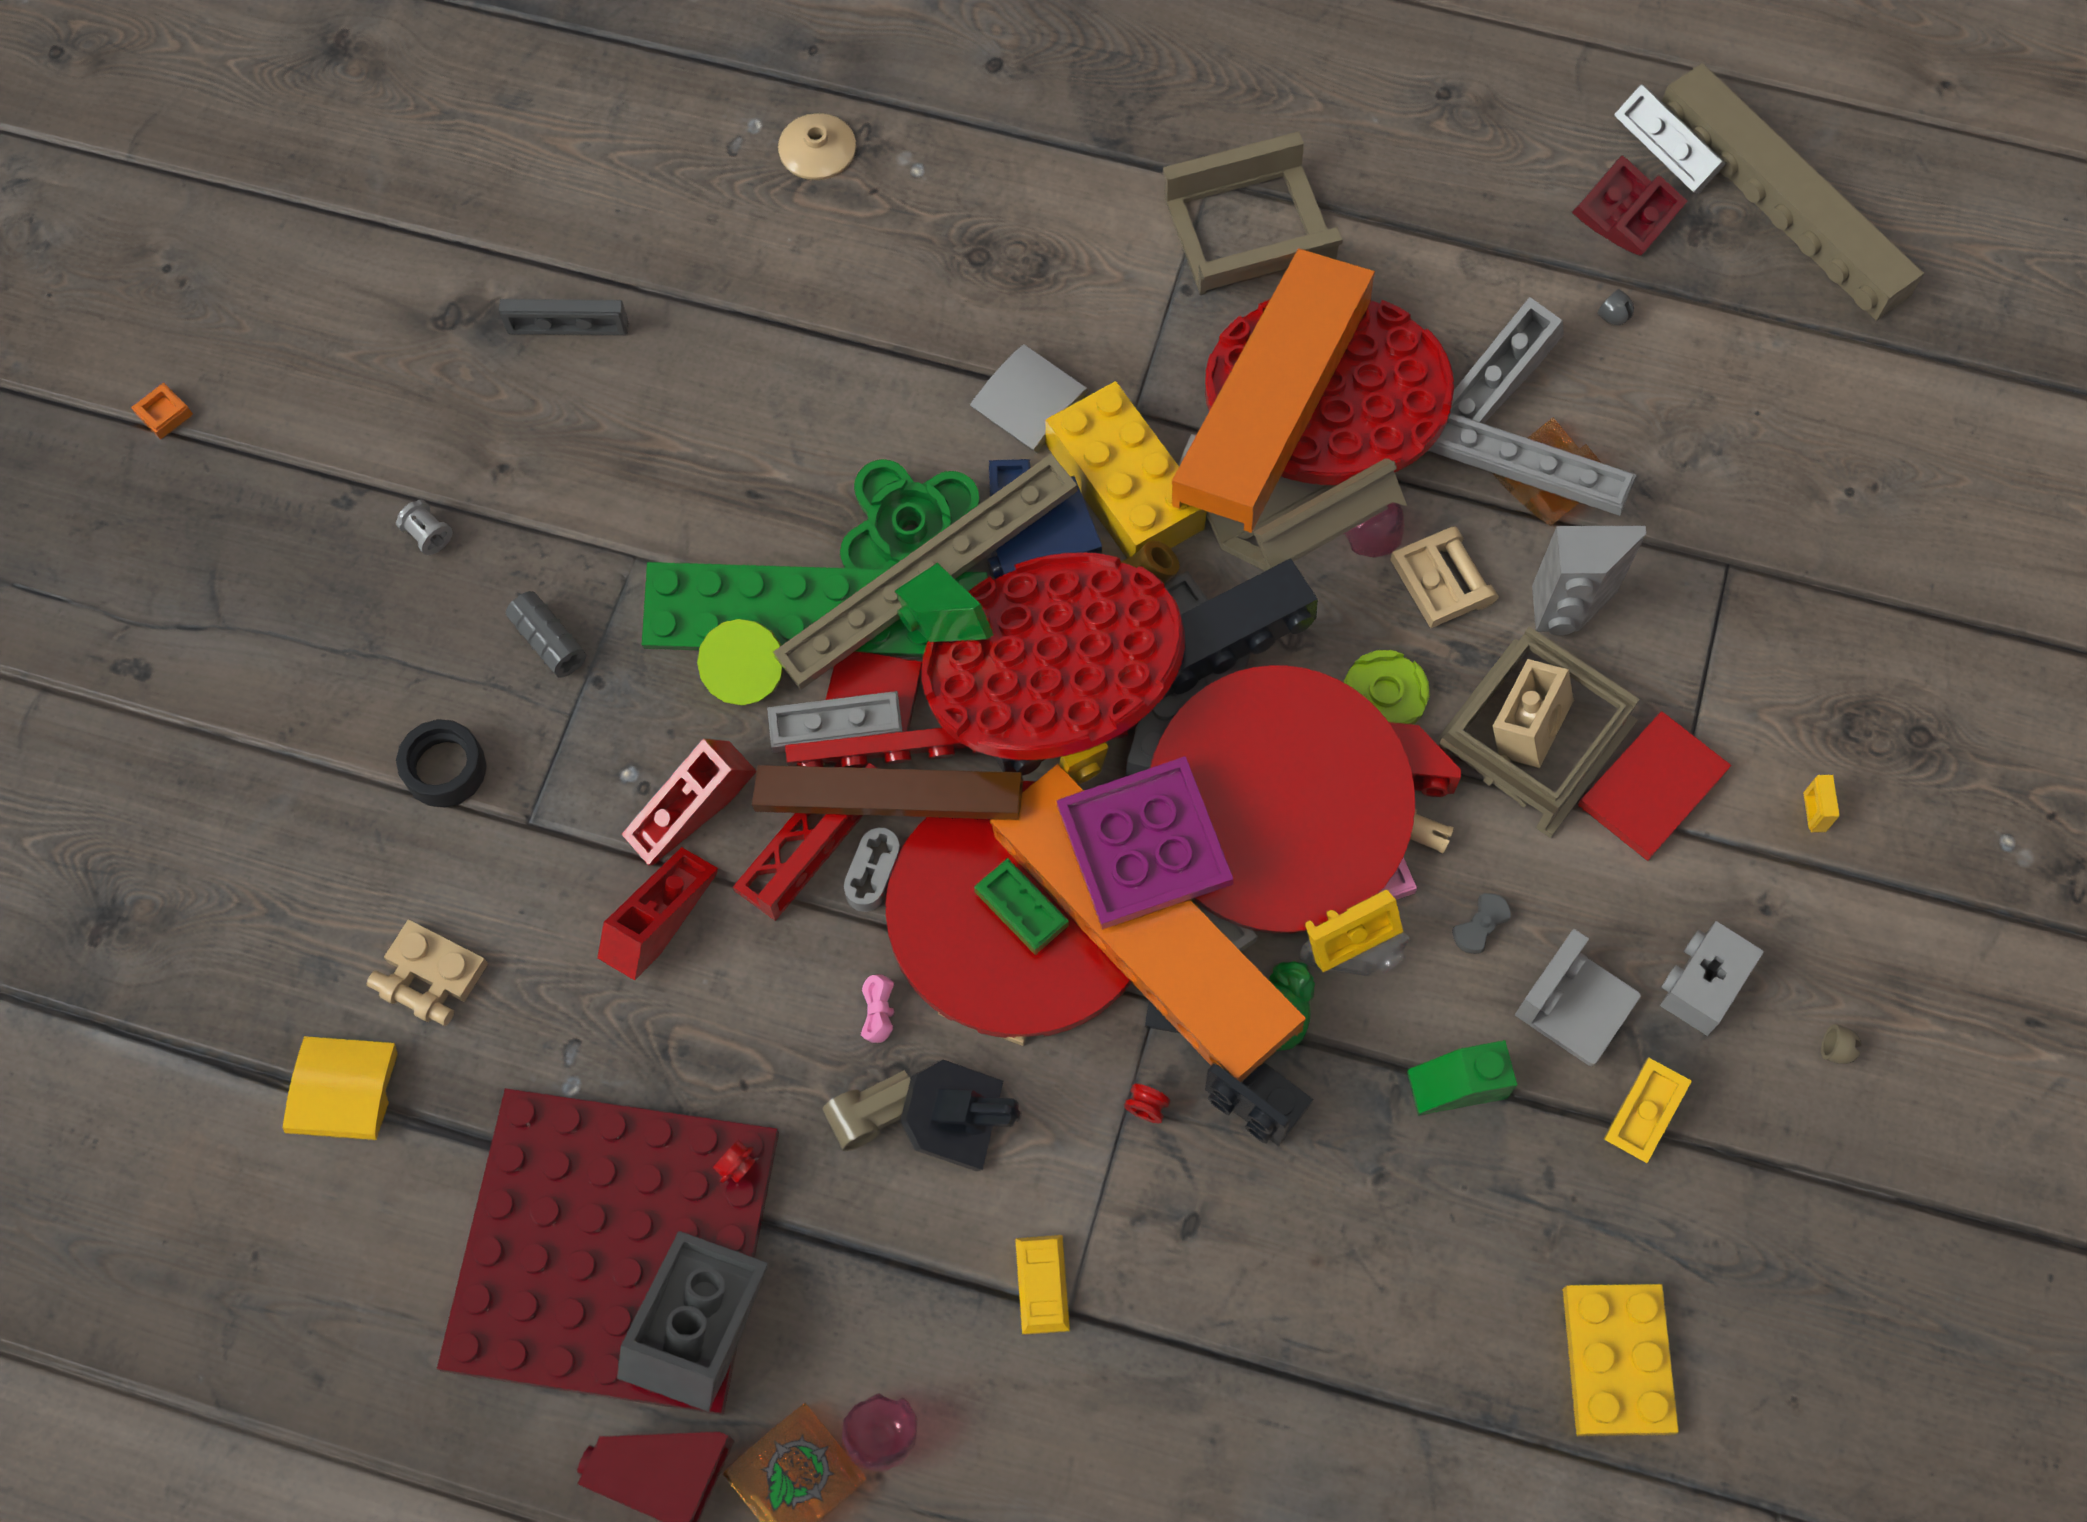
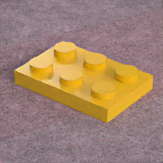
[1563,1284,1679,1436]

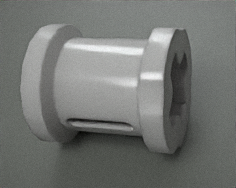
[396,499,453,555]

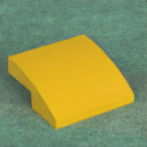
[283,1036,398,1140]

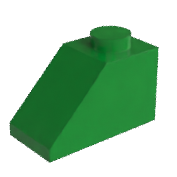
[895,562,994,642]
[1407,1040,1518,1116]

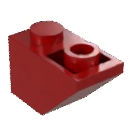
[1389,722,1461,797]

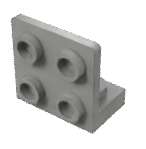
[1515,928,1641,1066]

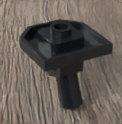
[900,1059,1021,1171]

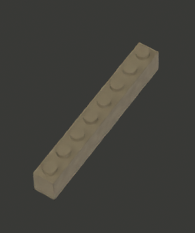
[1662,63,1925,321]

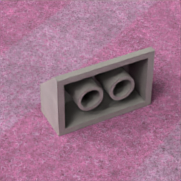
[1532,526,1646,635]

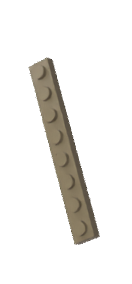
[773,454,1077,690]

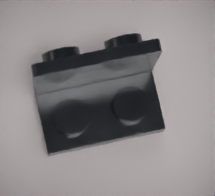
[1205,1062,1313,1146]

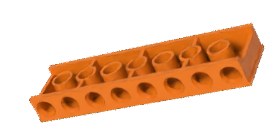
[1172,248,1375,533]
[990,764,1306,1083]

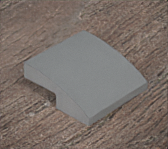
[970,344,1089,453]

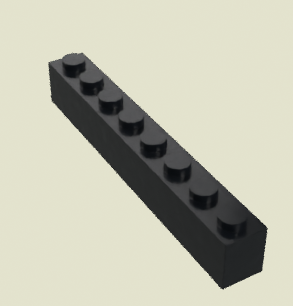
[994,558,1318,776]

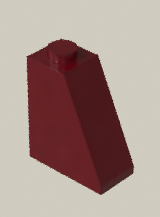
[577,1432,734,1522]

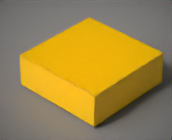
[1803,775,1840,832]

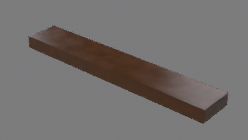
[752,765,1023,820]

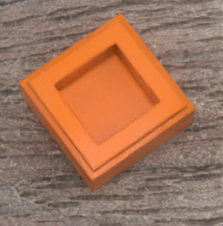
[131,383,193,440]

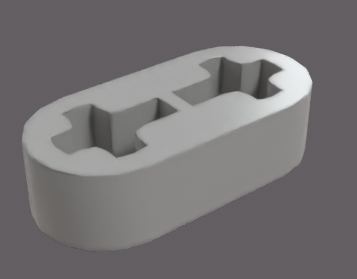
[844,827,900,912]

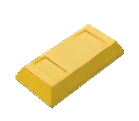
[1015,1235,1070,1335]

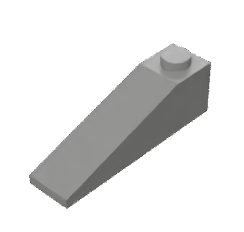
[1450,297,1564,424]

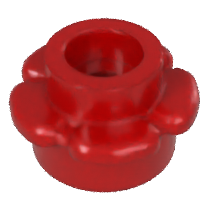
[712,1139,756,1183]

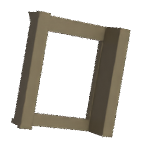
[1163,131,1343,295]
[1206,458,1407,571]
[1435,626,1640,838]

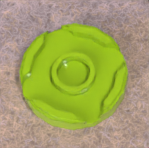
[697,619,784,706]
[1344,650,1430,724]

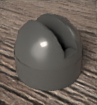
[1597,289,1634,325]

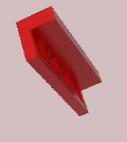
[733,762,877,921]

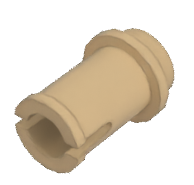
[1410,809,1454,854]

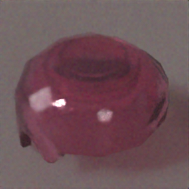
[1344,502,1405,558]
[842,1393,917,1472]

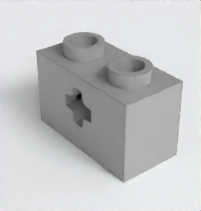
[1660,921,1764,1036]

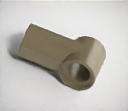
[822,1070,911,1151]

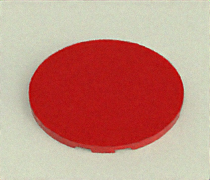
[1205,299,1454,485]
[921,552,1185,760]
[1150,665,1415,933]
[886,781,1132,1038]

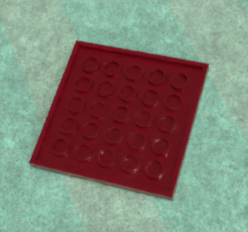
[437,1088,779,1416]

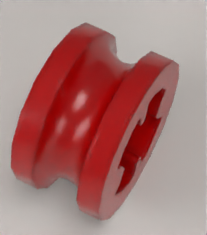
[1124,1083,1171,1124]

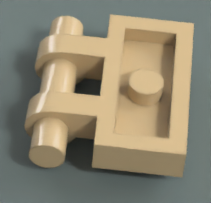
[367,919,488,1026]

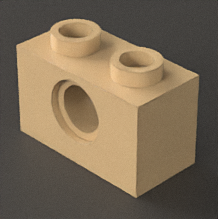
[1493,659,1574,768]

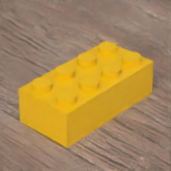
[1045,381,1207,558]

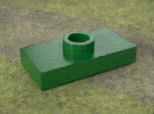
[974,858,1069,955]

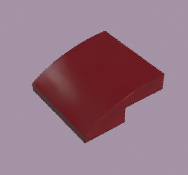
[1571,155,1687,256]

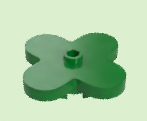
[840,459,980,569]

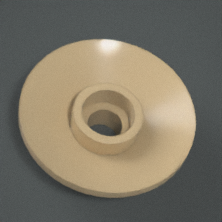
[778,113,856,180]

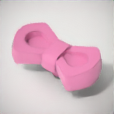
[861,974,894,1043]

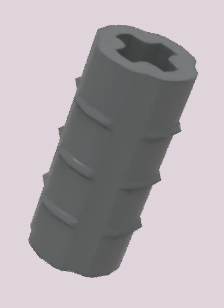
[505,591,587,678]

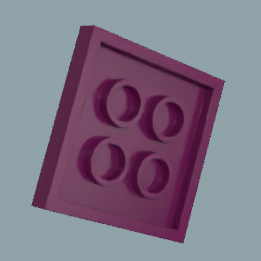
[1056,756,1233,929]

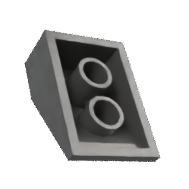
[617,1231,768,1412]

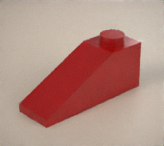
[621,738,757,865]
[597,847,718,981]

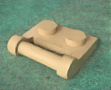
[1390,526,1499,629]

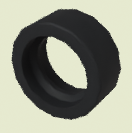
[396,719,487,808]

